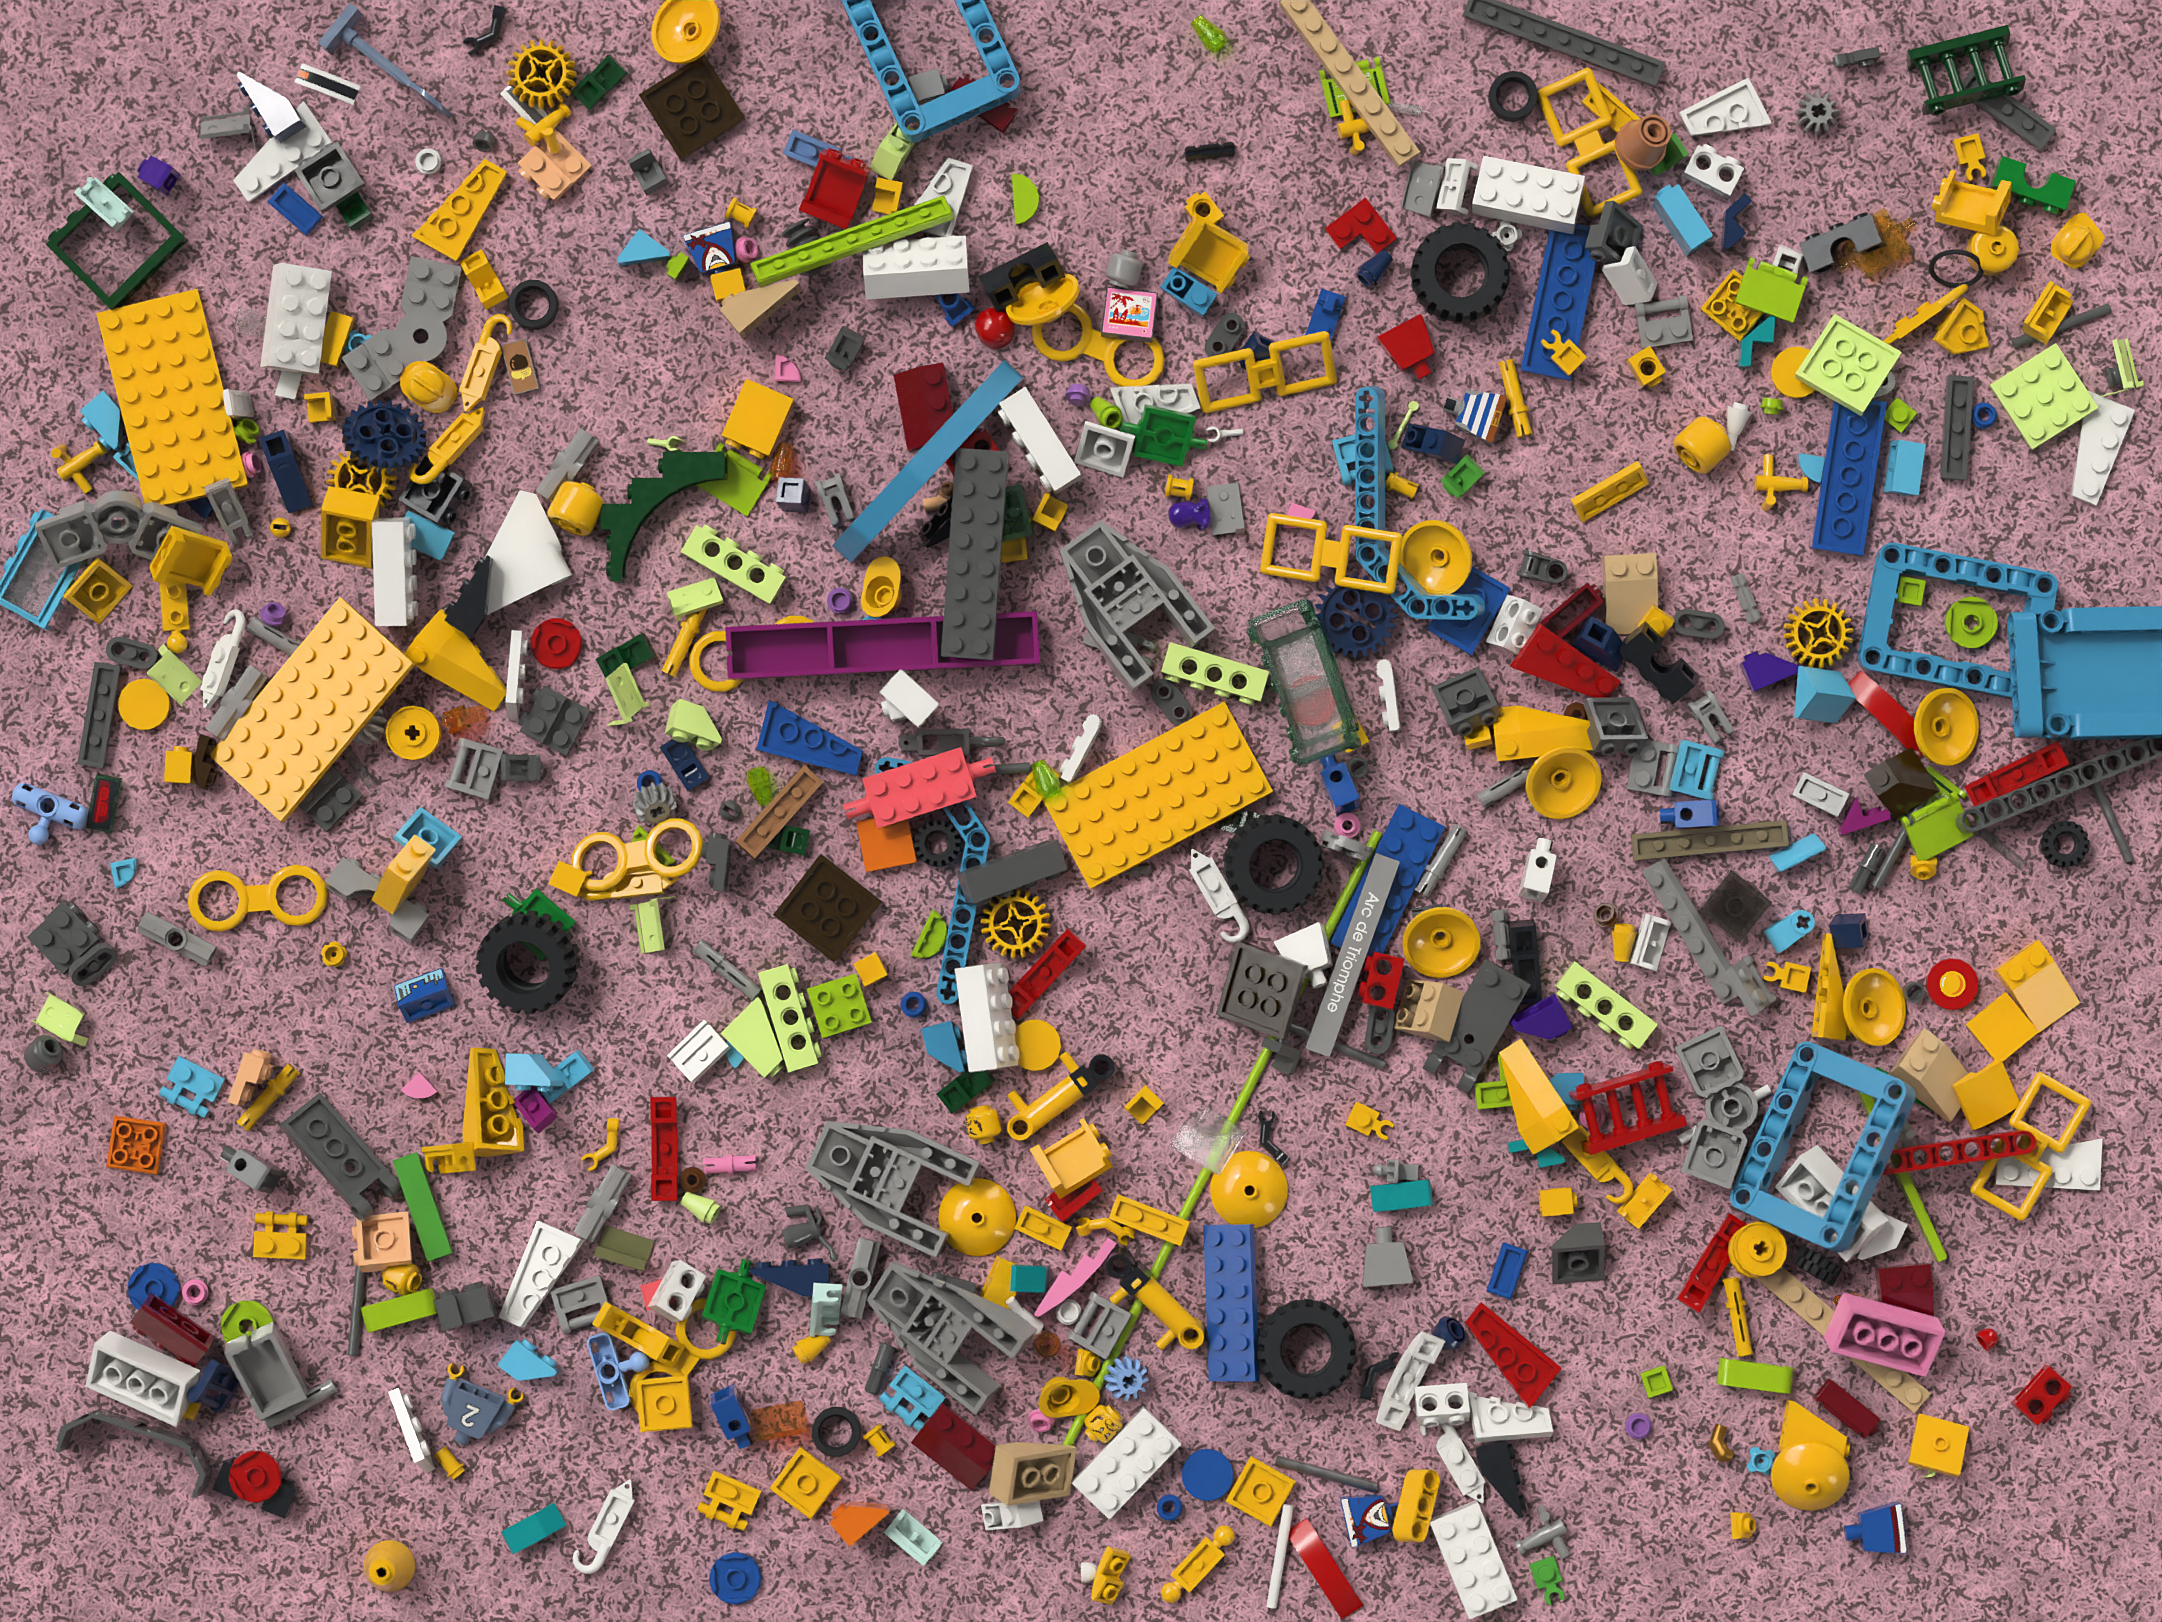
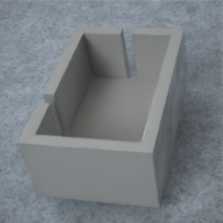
[225,1322,308,1420]

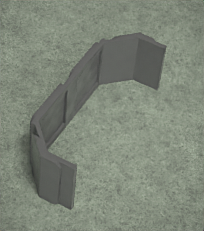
[55,1408,213,1498]

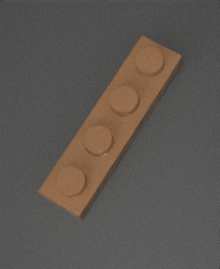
[734,765,823,859]

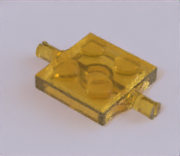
[1837,208,1916,279]

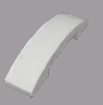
[1376,1331,1445,1431]

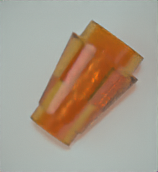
[769,443,794,482]
[1035,1332,1061,1358]

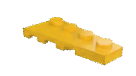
[411,159,508,262]

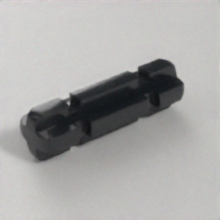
[1185,142,1235,161]

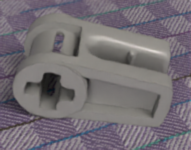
[815,472,855,527]
[1687,690,1735,744]

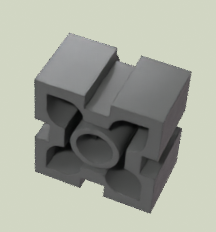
[434,1281,498,1331]

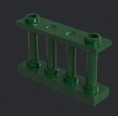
[1906,25,2026,116]

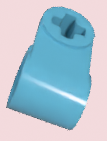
[1763,910,1815,953]

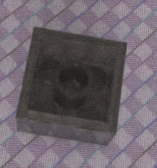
[1697,870,1772,943]

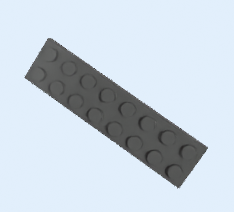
[941,448,1009,660]

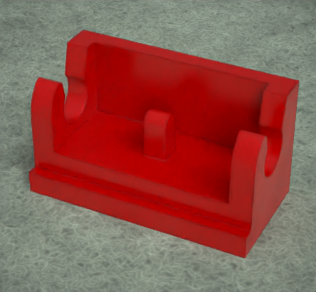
[1045,1179,1103,1222]

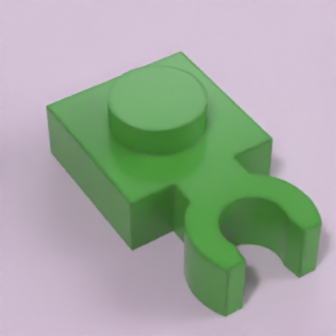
[1529,1555,1564,1605]

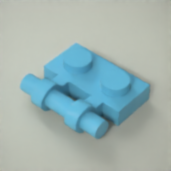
[159,1056,226,1118]
[878,1365,946,1432]

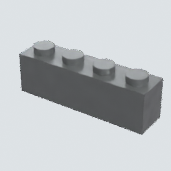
[957,839,1067,906]

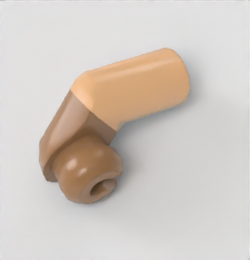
[923,481,954,511]

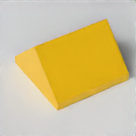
[63,557,133,624]

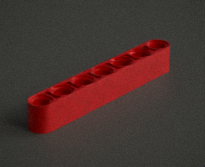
[1881,1130,2036,1176]

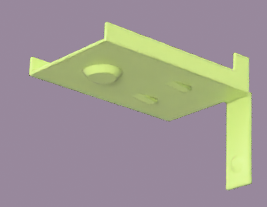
[2101,339,2144,397]
[667,577,724,622]
[147,644,203,707]
[605,663,650,726]
[630,896,676,954]
[31,992,88,1046]

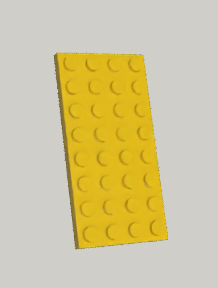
[96,289,248,506]
[211,597,416,822]
[1042,701,1273,890]

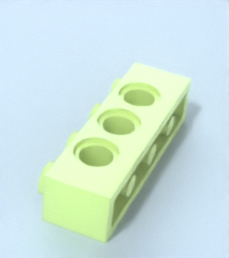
[681,524,787,605]
[1161,642,1269,706]
[1554,961,1658,1050]
[758,964,822,1072]

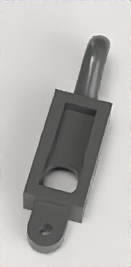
[899,728,1005,756]

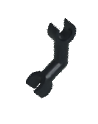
[463,5,506,55]
[1258,1110,1290,1166]
[1360,1352,1399,1401]

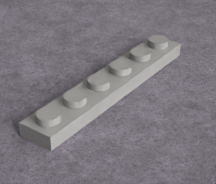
[1641,858,1738,1004]

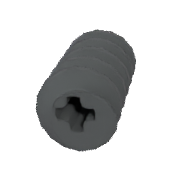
[782,218,831,276]

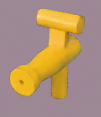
[1337,100,1370,156]
[516,103,571,153]
[51,440,107,494]
[1754,454,1808,512]

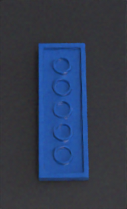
[1520,224,1596,381]
[1811,400,1887,556]
[1330,804,1445,966]
[1203,1224,1260,1381]

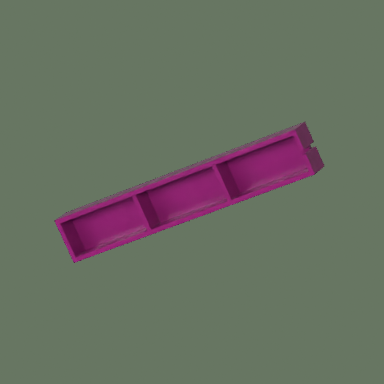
[725,611,1040,680]

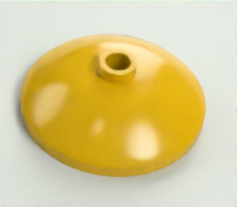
[651,0,720,64]
[1006,273,1080,326]
[1399,520,1472,594]
[1914,688,1979,766]
[1526,746,1602,819]
[1402,907,1480,978]
[1843,968,1906,1046]
[1210,1151,1288,1228]
[938,1178,1016,1256]
[1771,1441,1850,1511]

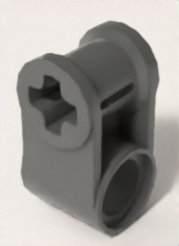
[1516,550,1568,585]

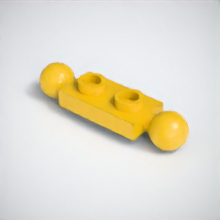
[159,577,189,654]
[1161,1525,1235,1603]

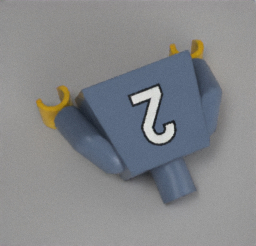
[441,1363,524,1445]

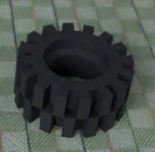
[914,820,961,867]
[2040,820,2090,868]
[1792,1245,1843,1286]

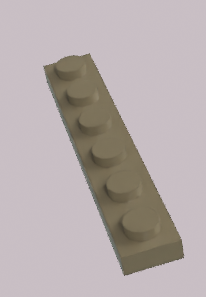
[1631,820,1789,861]

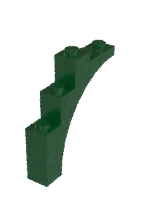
[597,452,728,583]

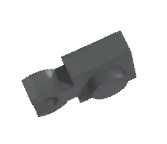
[1833,47,1880,68]
[933,1272,977,1294]

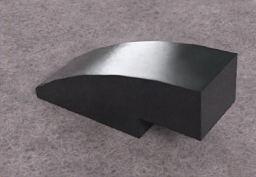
[1508,919,1542,1004]

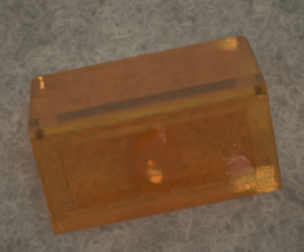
[752,1400,808,1442]

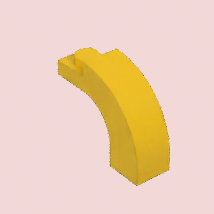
[592,1301,686,1369]

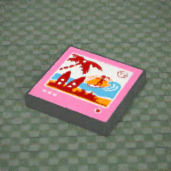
[1101,287,1158,343]

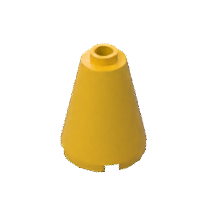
[363,1540,415,1592]

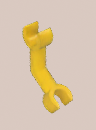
[581,1118,619,1171]
[1076,1217,1135,1246]

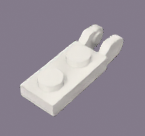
[1376,659,1401,732]
[1059,714,1102,784]

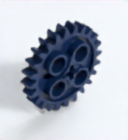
[342,400,427,474]
[1313,574,1398,658]

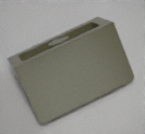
[594,1226,654,1271]

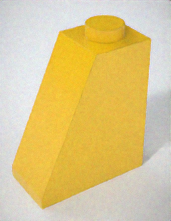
[1778,1399,1850,1458]

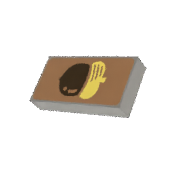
[501,338,539,396]

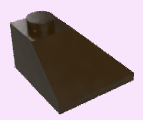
[1863,748,1940,819]

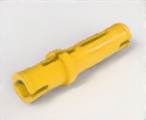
[1498,359,1533,438]
[661,608,708,677]
[236,1063,300,1132]
[1723,1276,1753,1356]

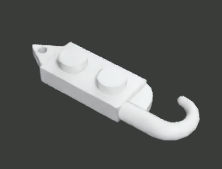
[200,609,246,710]
[1189,849,1249,943]
[1420,1423,1486,1503]
[573,1479,635,1574]

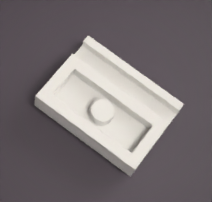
[667,1020,731,1083]

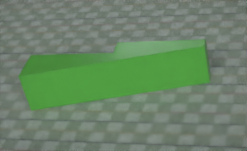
[393,1152,453,1262]

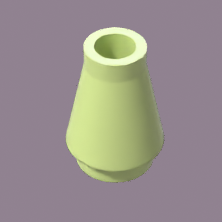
[681,1192,721,1224]

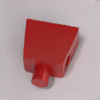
[1376,314,1434,380]

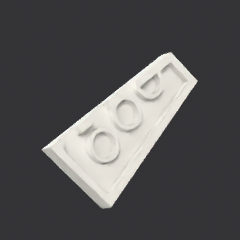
[233,101,333,203]
[2071,391,2135,506]
[1995,1138,2103,1190]
[498,1221,585,1328]

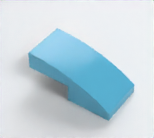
[537,1049,595,1103]

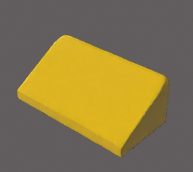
[320,311,355,368]

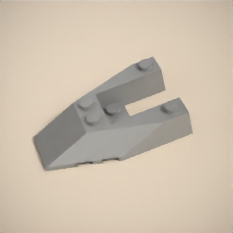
[1059,520,1215,694]
[805,1121,982,1258]
[867,1261,1038,1415]

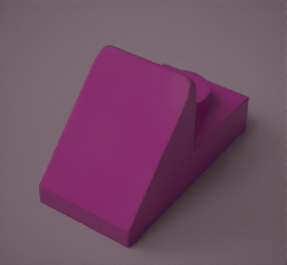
[1837,797,1891,835]
[514,1085,558,1134]

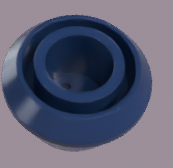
[1432,1316,1466,1350]

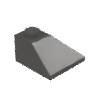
[1552,1222,1605,1284]

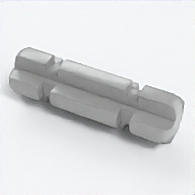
[1731,573,1761,624]
[1491,909,1511,961]

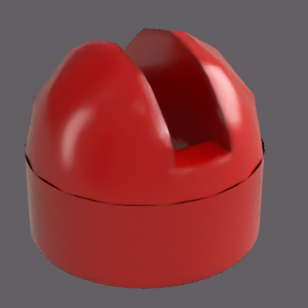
[1975,1328,1998,1351]

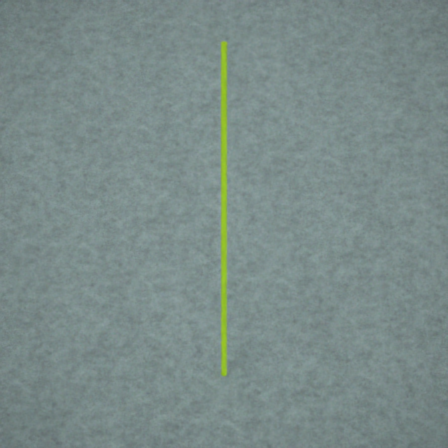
[1062,830,1383,1445]

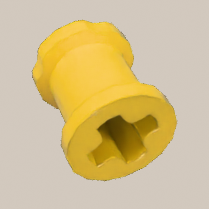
[724,197,758,229]
[1165,474,1194,501]
[862,1423,896,1458]

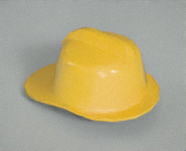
[2051,213,2105,269]
[400,361,457,413]
[861,556,902,617]
[1038,1376,1100,1418]

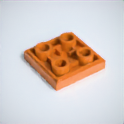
[856,818,917,872]
[106,1115,166,1175]

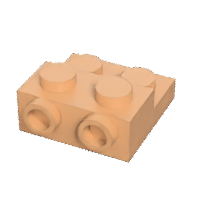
[518,129,592,202]
[228,1049,274,1105]
[352,1211,412,1273]

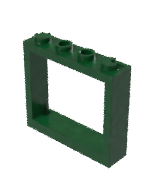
[46,172,188,310]

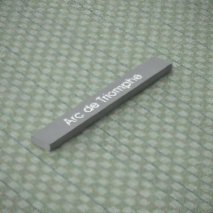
[1305,853,1400,1057]

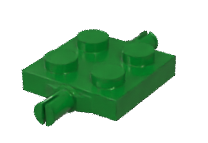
[1120,404,1207,466]
[502,888,576,961]
[700,1259,766,1345]

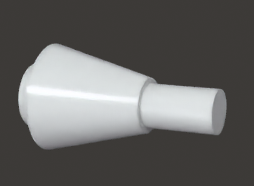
[1727,402,1752,451]
[1006,1296,1044,1340]

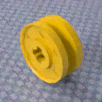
[385,706,442,760]
[1728,1221,1787,1279]

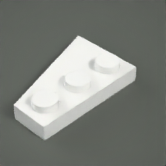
[1679,78,1772,137]
[915,158,973,237]
[1109,383,1200,435]
[505,630,528,721]
[389,1388,436,1473]
[1468,1392,1553,1442]

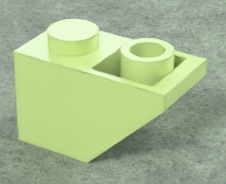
[870,122,915,180]
[665,699,722,751]

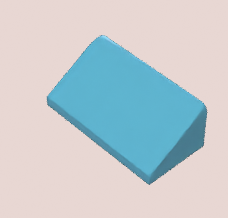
[405,511,454,561]
[1769,833,1826,873]

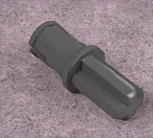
[1848,843,1886,894]
[864,1342,896,1395]

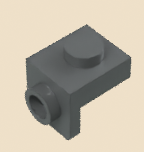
[628,149,669,196]
[824,326,866,370]
[501,754,543,781]
[1261,1037,1302,1075]

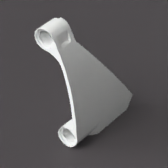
[445,490,572,615]

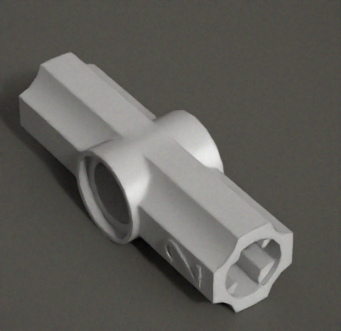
[536,428,599,502]
[205,665,269,741]
[137,911,217,967]
[574,1164,632,1243]
[840,1237,881,1319]

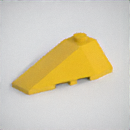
[405,609,507,712]
[1493,705,1593,761]
[1811,934,1851,1041]
[1499,1039,1579,1154]
[462,1047,524,1157]

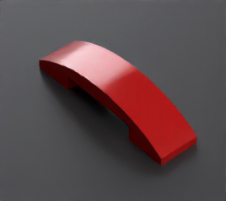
[1848,670,1923,758]
[1964,740,2070,806]
[1009,928,1087,1019]
[650,1097,678,1201]
[1677,1213,1747,1314]
[1289,1518,1363,1619]

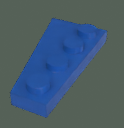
[756,700,863,776]

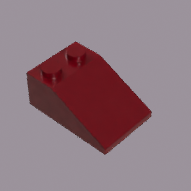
[1875,1263,1934,1317]

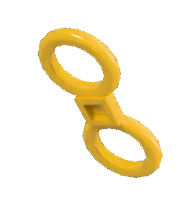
[1031,303,1165,387]
[689,615,814,692]
[570,818,703,891]
[188,865,328,932]
[629,1298,736,1414]

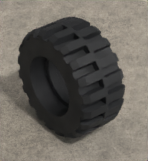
[1410,222,1511,324]
[1223,814,1325,915]
[476,910,580,1015]
[1257,1299,1357,1400]

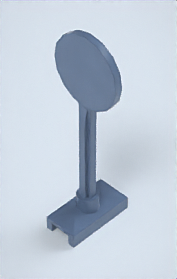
[318,3,452,119]

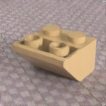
[1393,979,1464,1042]

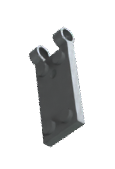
[1422,958,1531,1094]
[279,1093,402,1221]

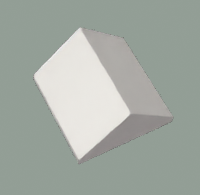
[1074,421,1135,478]

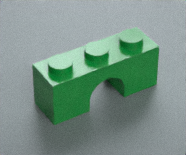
[1989,156,2076,215]

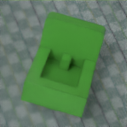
[1650,133,1689,176]
[1441,454,1486,498]

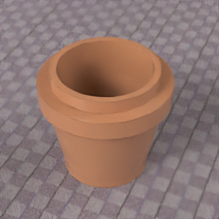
[1615,114,1671,171]

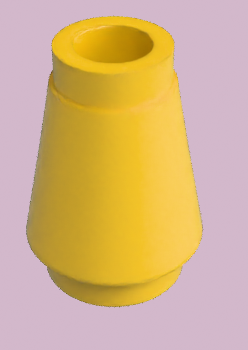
[1611,923,1637,962]
[791,1335,831,1365]

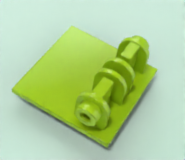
[807,973,872,1038]

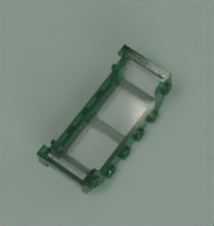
[1247,598,1362,768]

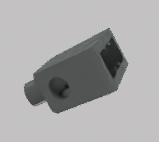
[220,1145,285,1194]

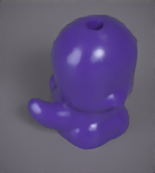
[1168,498,1211,531]

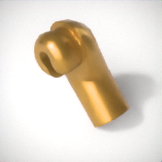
[1709,1423,1733,1462]

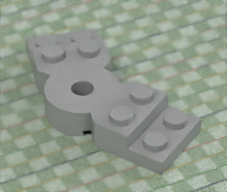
[341,256,462,402]
[35,491,202,570]
[1674,1025,1758,1190]

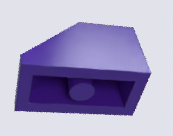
[137,155,181,197]
[1739,651,1799,692]
[1510,993,1573,1040]

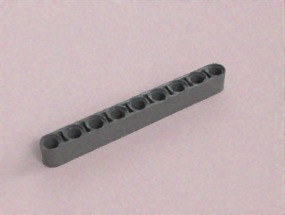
[1955,738,2162,834]

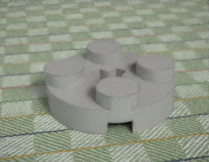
[1320,830,1373,861]

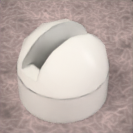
[1081,1562,1098,1583]

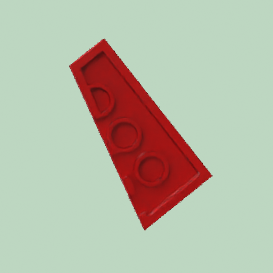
[1510,624,1621,698]
[1464,1302,1562,1409]

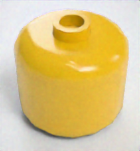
[1966,225,2019,276]
[1673,416,1732,474]
[547,481,604,536]

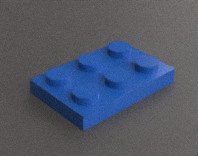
[1427,566,1511,656]

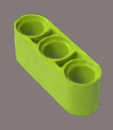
[361,1287,437,1333]
[1716,1358,1794,1394]

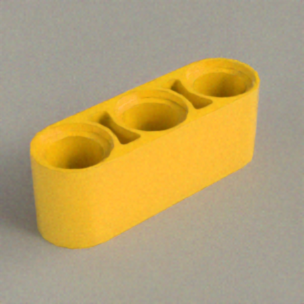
[1392,1469,1440,1542]

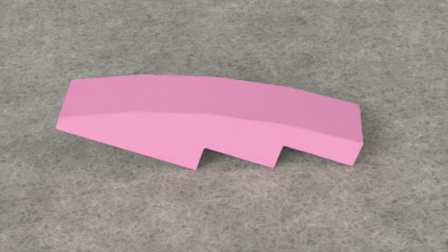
[1034,1237,1117,1317]

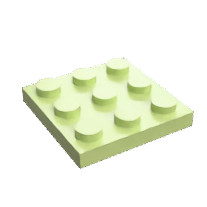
[1794,314,1902,416]
[1990,343,2098,451]

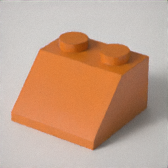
[829,1501,891,1547]

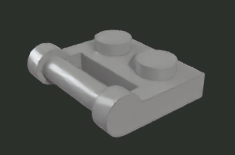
[1634,295,1693,349]
[444,737,504,800]
[1626,740,1679,797]
[1724,954,1778,1017]
[550,1275,609,1335]
[1067,1291,1133,1360]

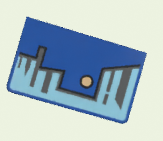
[394,968,455,1023]

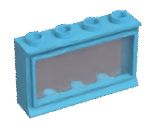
[0,509,89,631]

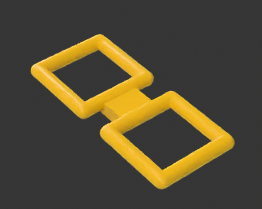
[1537,68,1643,218]
[1193,331,1337,413]
[1260,513,1403,594]
[1971,1072,2091,1221]

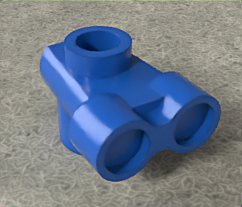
[934,293,975,327]

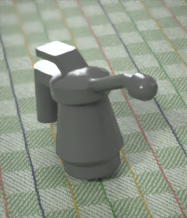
[782,1204,838,1262]

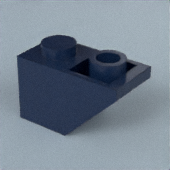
[1401,423,1465,464]
[1572,616,1624,672]

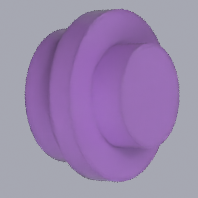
[1065,384,1091,406]
[827,588,853,614]
[260,602,286,627]
[1625,1413,1652,1439]

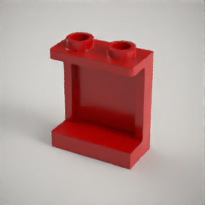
[799,148,872,229]

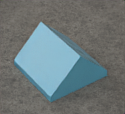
[1794,666,1856,723]
[393,807,462,869]

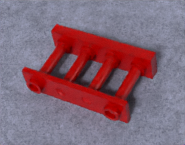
[1568,1061,1687,1155]

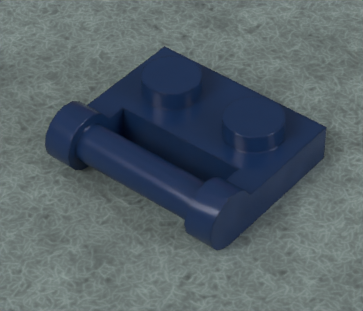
[187,1359,240,1413]

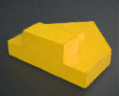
[1932,297,1989,355]

